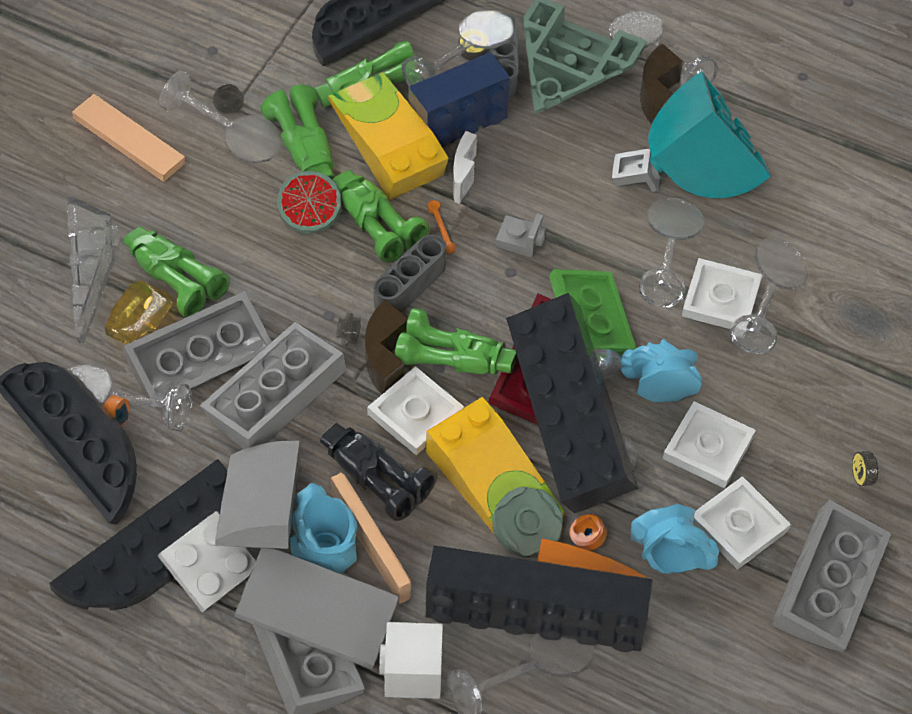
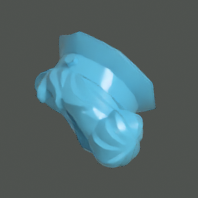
[620,339,703,402]
[290,483,357,574]
[630,504,719,574]

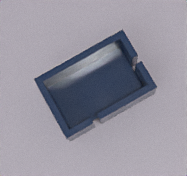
[408,52,510,148]

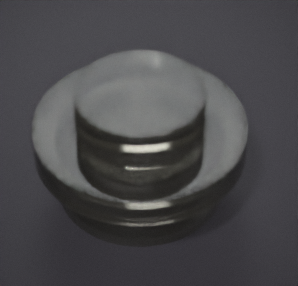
[213,84,244,114]
[336,312,361,346]

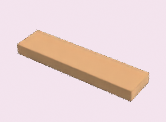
[72,94,186,182]
[331,472,411,604]

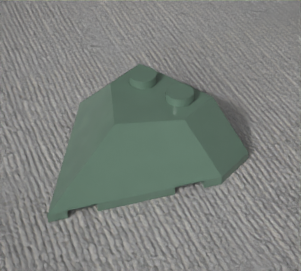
[523,0,647,114]

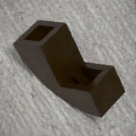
[640,43,683,125]
[365,300,408,394]

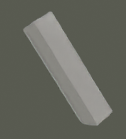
[123,291,272,407]
[200,322,346,449]
[215,441,300,549]
[771,500,891,652]
[234,548,399,669]
[241,581,365,714]

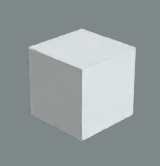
[379,622,443,699]

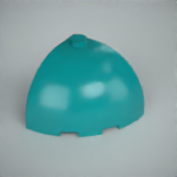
[648,71,771,198]

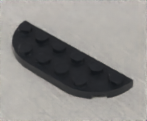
[312,0,445,67]
[0,362,137,525]
[49,459,228,611]

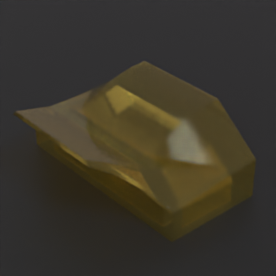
[105,280,173,345]

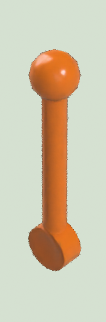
[428,200,456,254]

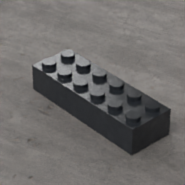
[506,293,638,513]
[425,545,653,652]

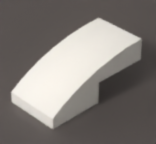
[453,131,477,204]

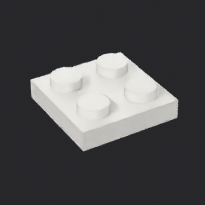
[682,258,762,333]
[367,366,464,455]
[663,401,756,488]
[693,476,791,570]
[158,511,256,613]

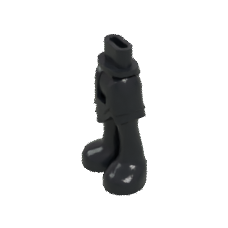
[320,423,438,521]

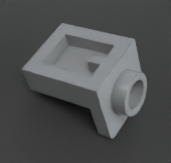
[612,148,664,192]
[495,213,547,257]

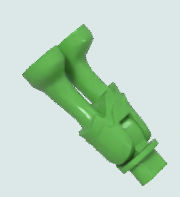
[315,40,426,108]
[260,85,335,180]
[332,170,430,263]
[123,226,230,318]
[395,308,518,375]

